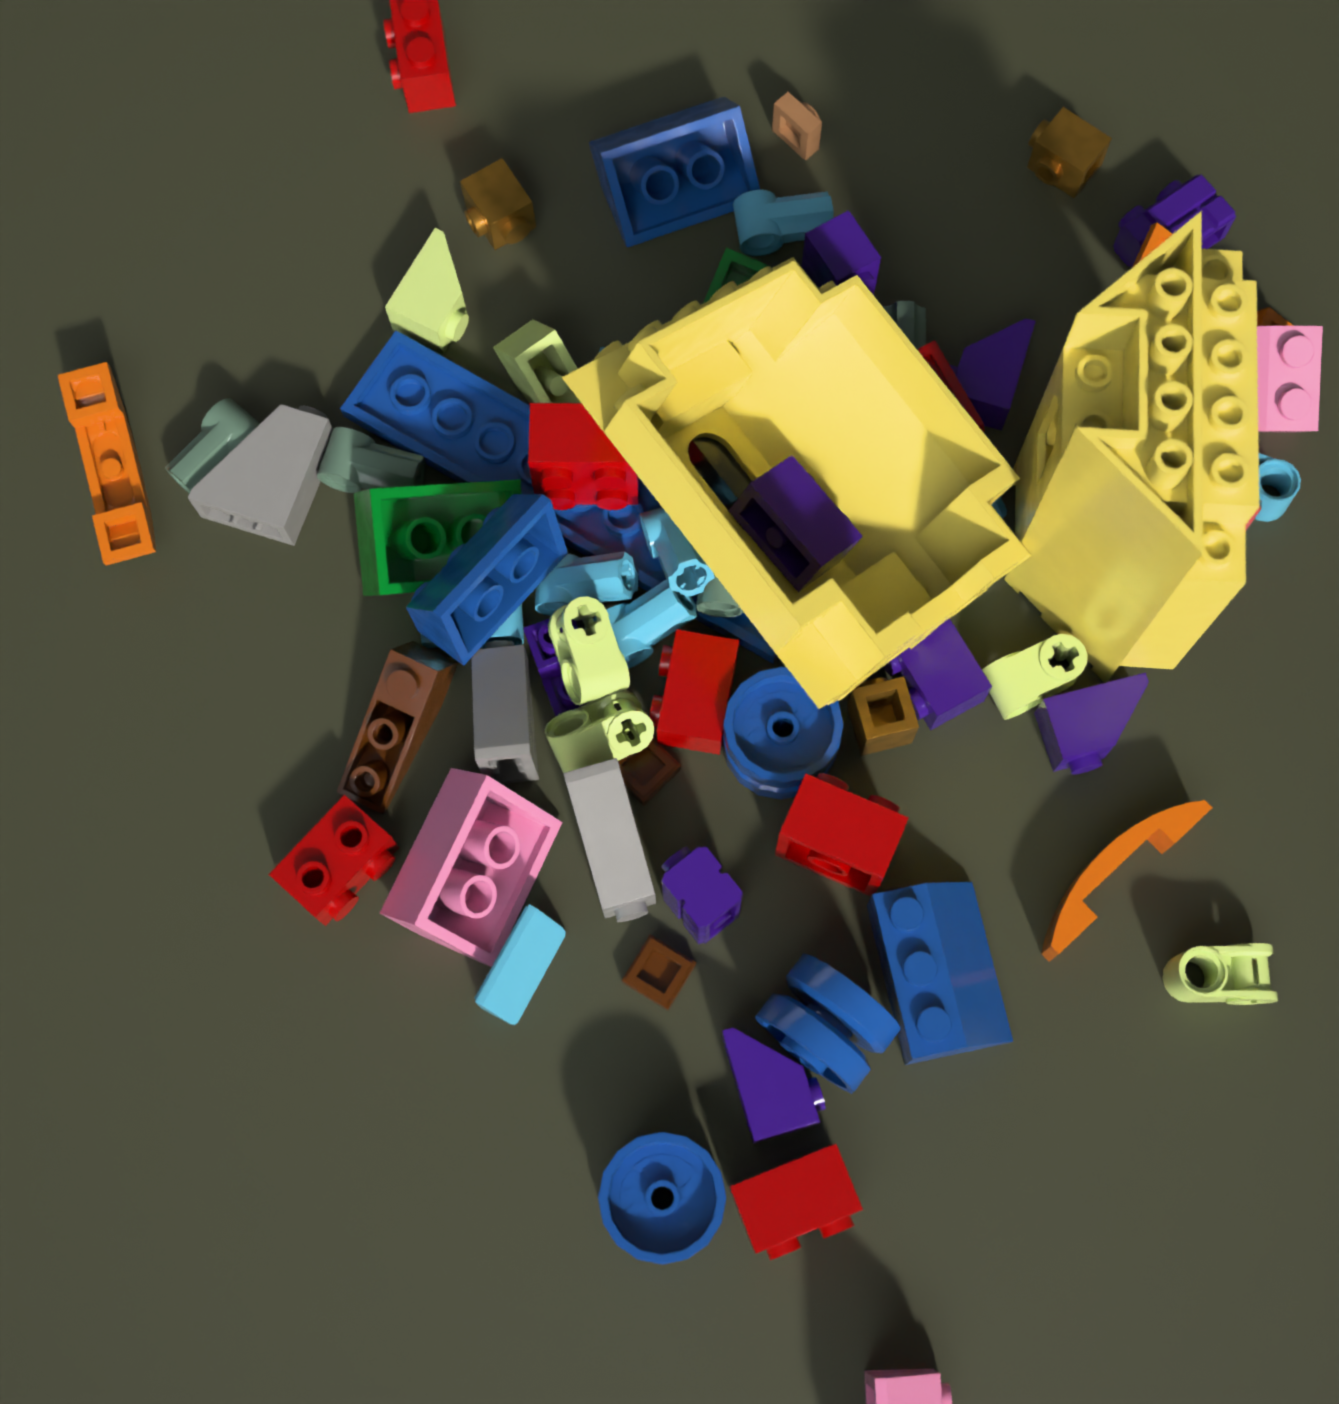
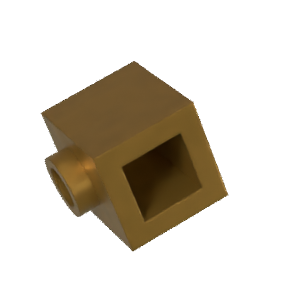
[1027,107,1112,199]
[460,158,536,250]
[847,676,919,756]

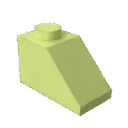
[385,228,469,355]
[493,319,581,403]

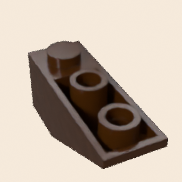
[336,641,459,814]

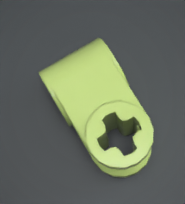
[548,596,630,705]
[982,634,1088,720]
[544,690,654,773]
[1162,943,1278,1005]

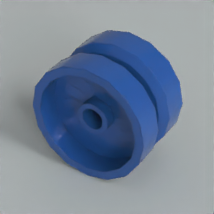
[722,667,843,800]
[755,953,901,1094]
[598,1132,726,1265]

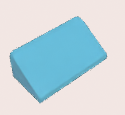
[474,904,566,1025]

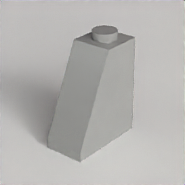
[188,404,333,546]
[471,640,539,784]
[563,758,656,922]

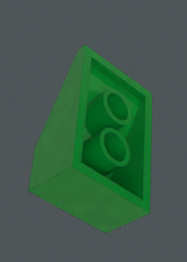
[354,479,522,596]

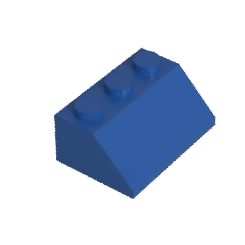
[589,96,760,248]
[406,494,568,666]
[867,882,1013,1065]

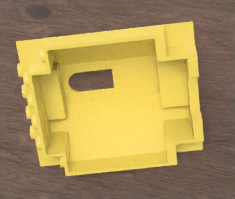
[1004,211,1259,683]
[562,257,1031,709]

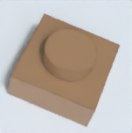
[772,92,822,161]

